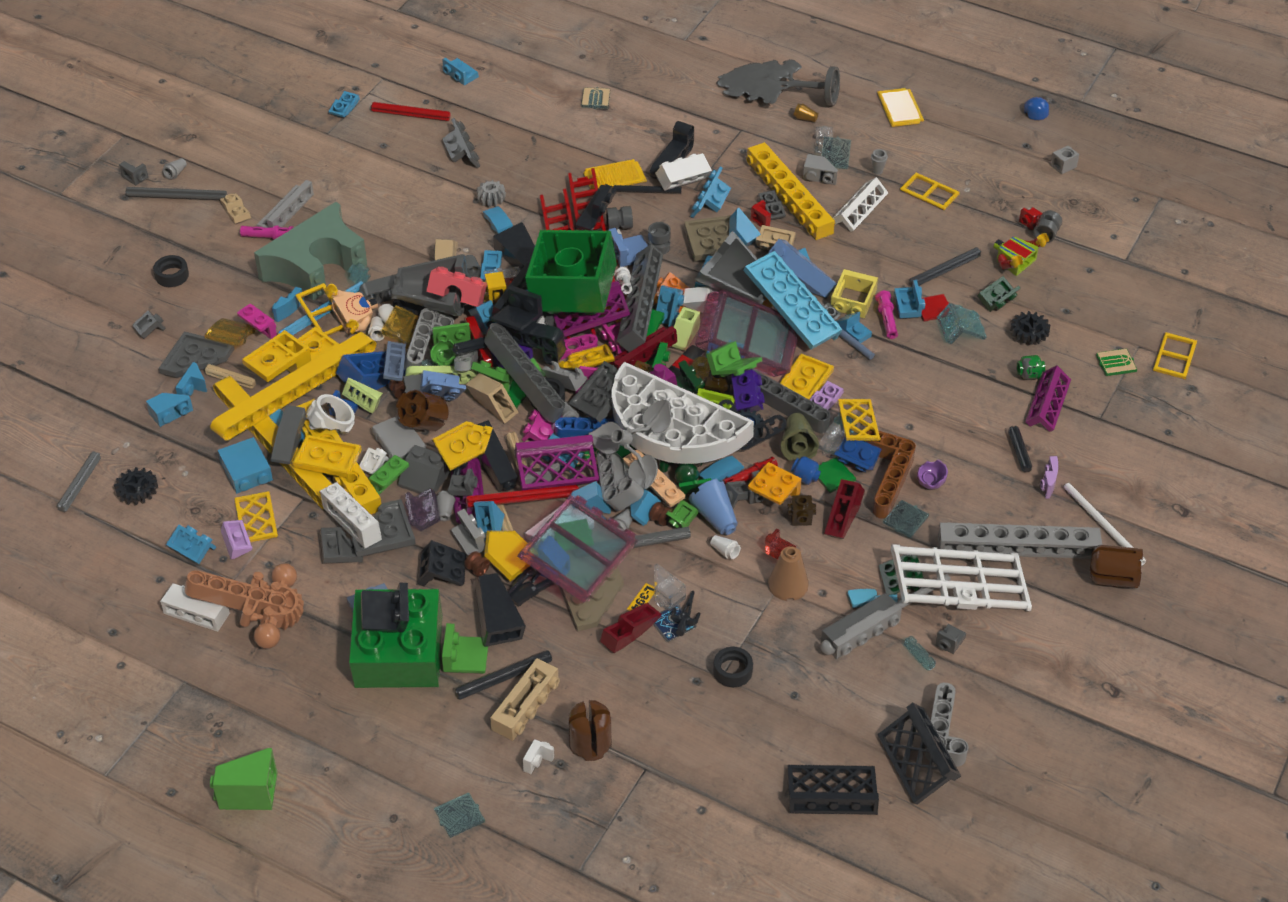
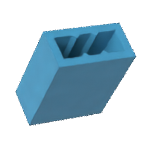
[218,437,273,494]

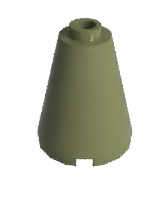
[781,413,819,461]

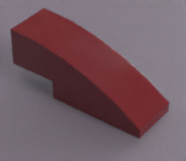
[600,603,661,653]

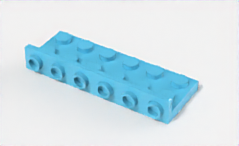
[743,251,842,350]

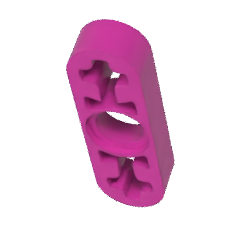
[560,334,598,360]

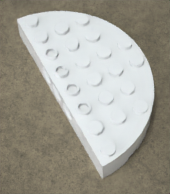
[612,362,754,464]

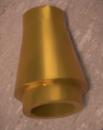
[793,103,819,122]

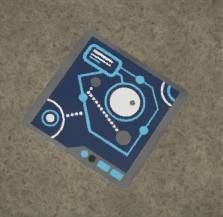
[653,604,697,642]

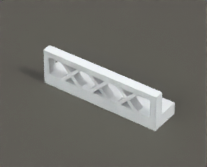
[833,177,888,232]

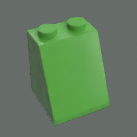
[210,748,278,810]

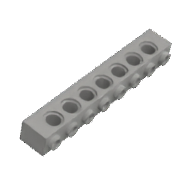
[938,522,1102,559]

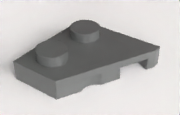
[320,527,363,563]

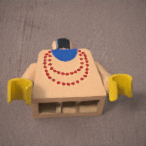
[325,284,378,335]

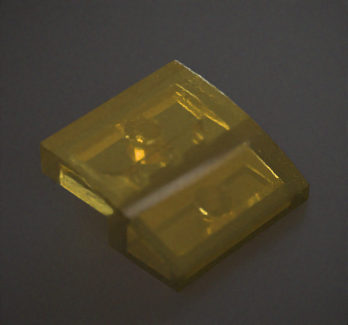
[382,305,419,349]
[205,318,256,346]

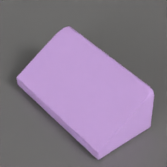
[221,520,252,559]

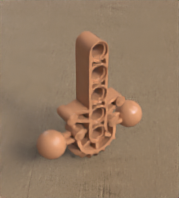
[184,563,304,649]

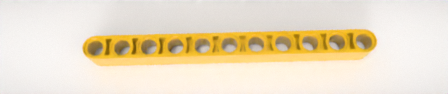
[210,332,377,440]
[213,376,332,509]

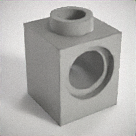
[1051,146,1079,174]

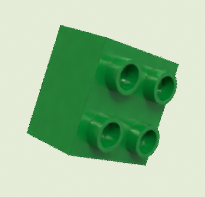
[525,230,617,315]
[349,589,443,688]

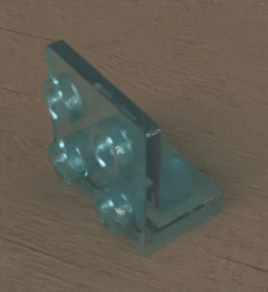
[937,303,987,344]

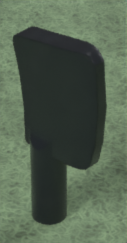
[510,577,555,607]

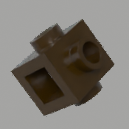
[703,370,731,394]
[788,495,816,526]

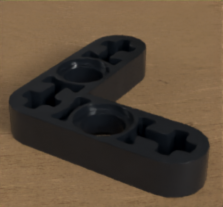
[718,399,787,451]

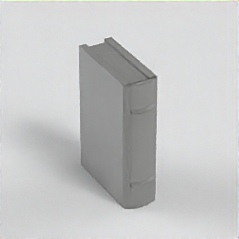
[372,415,426,460]

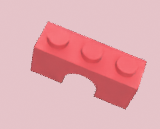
[426,267,487,307]

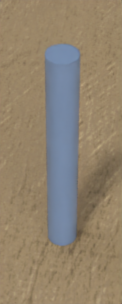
[839,329,875,360]

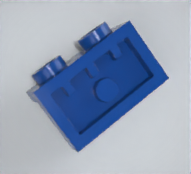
[834,437,882,472]

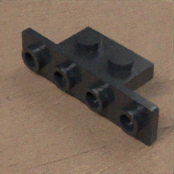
[575,184,616,231]

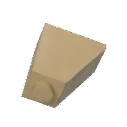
[466,373,519,424]

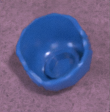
[1024,97,1049,120]

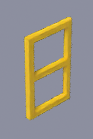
[900,172,960,210]
[295,283,344,336]
[1153,332,1197,379]

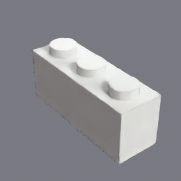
[655,153,712,191]
[160,583,230,632]

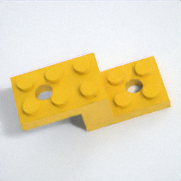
[242,327,339,382]

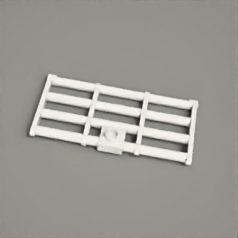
[891,544,1032,611]

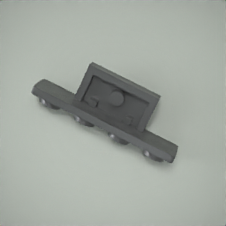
[442,118,480,168]

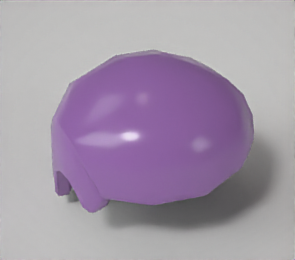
[917,460,948,489]

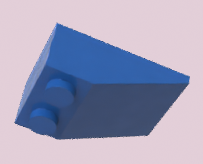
[336,351,405,395]

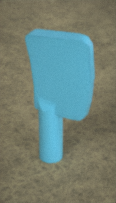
[848,589,898,608]

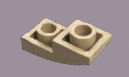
[220,193,251,224]

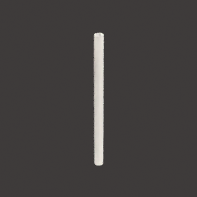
[1064,483,1146,566]

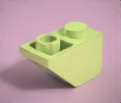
[672,307,700,351]

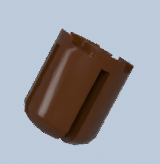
[396,390,449,431]
[1090,545,1143,588]
[569,700,612,761]

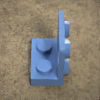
[609,228,648,267]
[420,370,466,401]

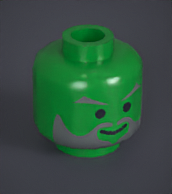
[1017,355,1045,380]

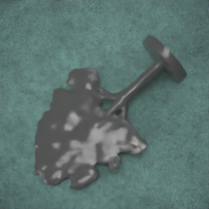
[717,59,840,105]

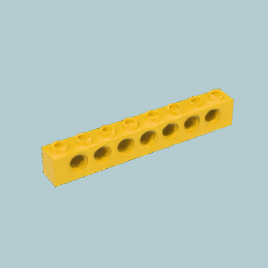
[746,142,835,240]
[296,399,381,515]

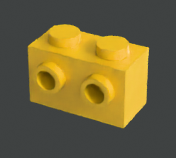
[484,271,506,305]

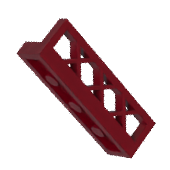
[609,326,677,370]

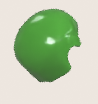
[430,339,458,366]

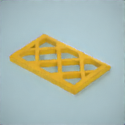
[837,399,880,441]
[235,491,278,542]

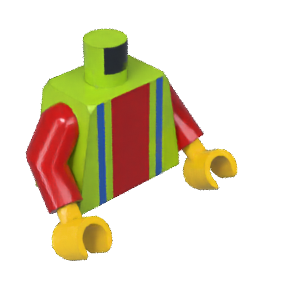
[993,233,1049,276]

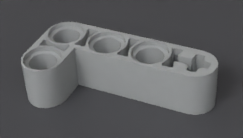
[404,308,454,370]
[597,450,644,511]
[925,683,968,767]

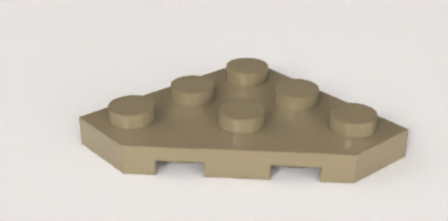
[684,215,731,261]
[560,566,624,632]

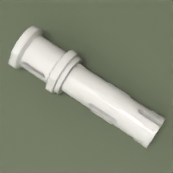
[614,266,632,294]

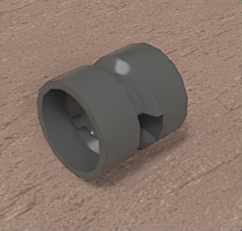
[606,206,633,230]
[1033,210,1062,243]
[648,222,671,255]

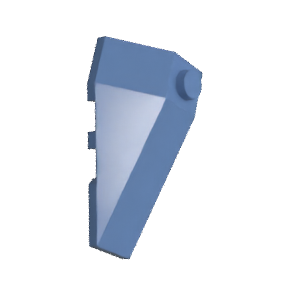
[768,239,837,298]

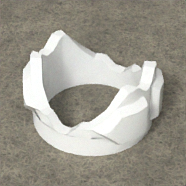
[306,394,355,435]

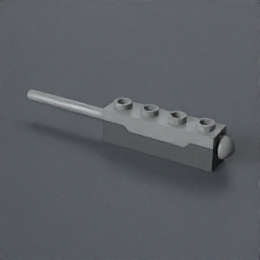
[821,574,951,659]

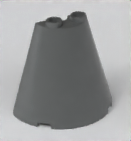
[694,231,766,307]
[390,254,467,316]

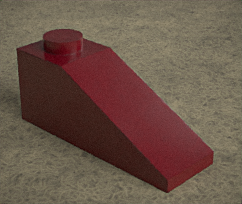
[824,479,865,539]

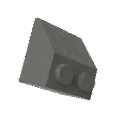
[398,445,451,498]

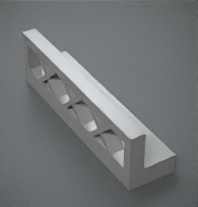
[257,180,314,228]

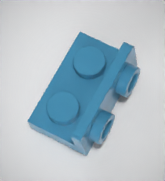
[442,58,479,85]
[656,285,684,327]
[166,525,216,564]

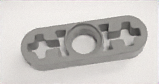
[454,350,478,371]

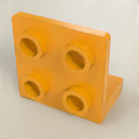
[748,462,801,505]

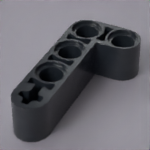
[649,121,694,179]
[497,322,566,365]

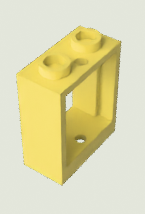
[831,269,878,318]

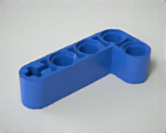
[555,415,615,438]

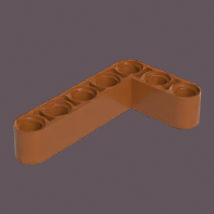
[866,429,916,519]

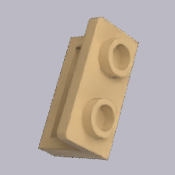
[756,225,796,250]

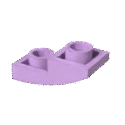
[810,381,844,410]
[1040,456,1058,499]

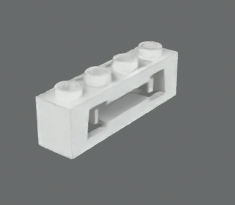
[320,482,382,548]

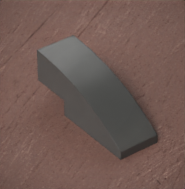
[271,405,306,464]

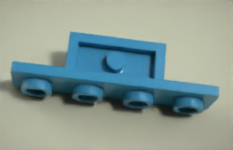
[690,166,731,218]

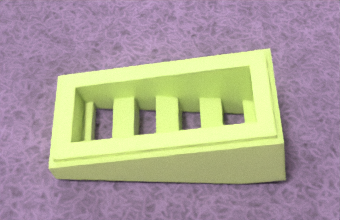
[342,378,383,413]

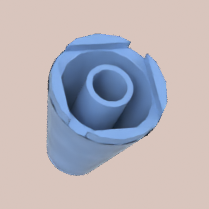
[689,479,738,535]

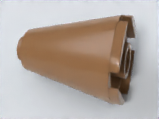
[768,547,809,601]

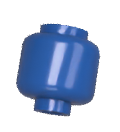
[791,456,821,485]

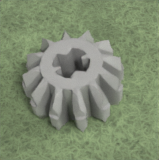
[477,180,506,208]

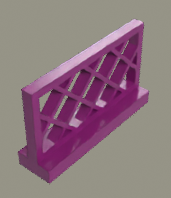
[553,281,630,337]
[514,435,599,490]

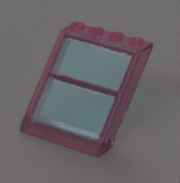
[695,290,798,377]
[517,495,639,603]

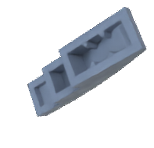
[383,341,406,381]

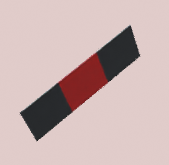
[668,345,706,377]

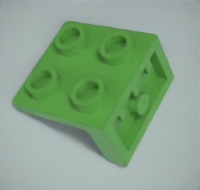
[432,323,471,346]
[706,341,763,377]
[442,623,489,673]

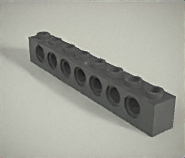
[617,244,663,352]

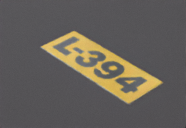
[627,583,658,611]

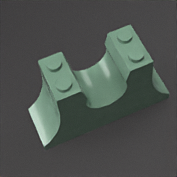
[254,202,367,300]

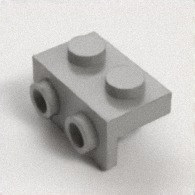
[451,509,486,556]

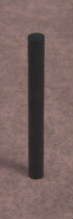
[614,185,682,194]

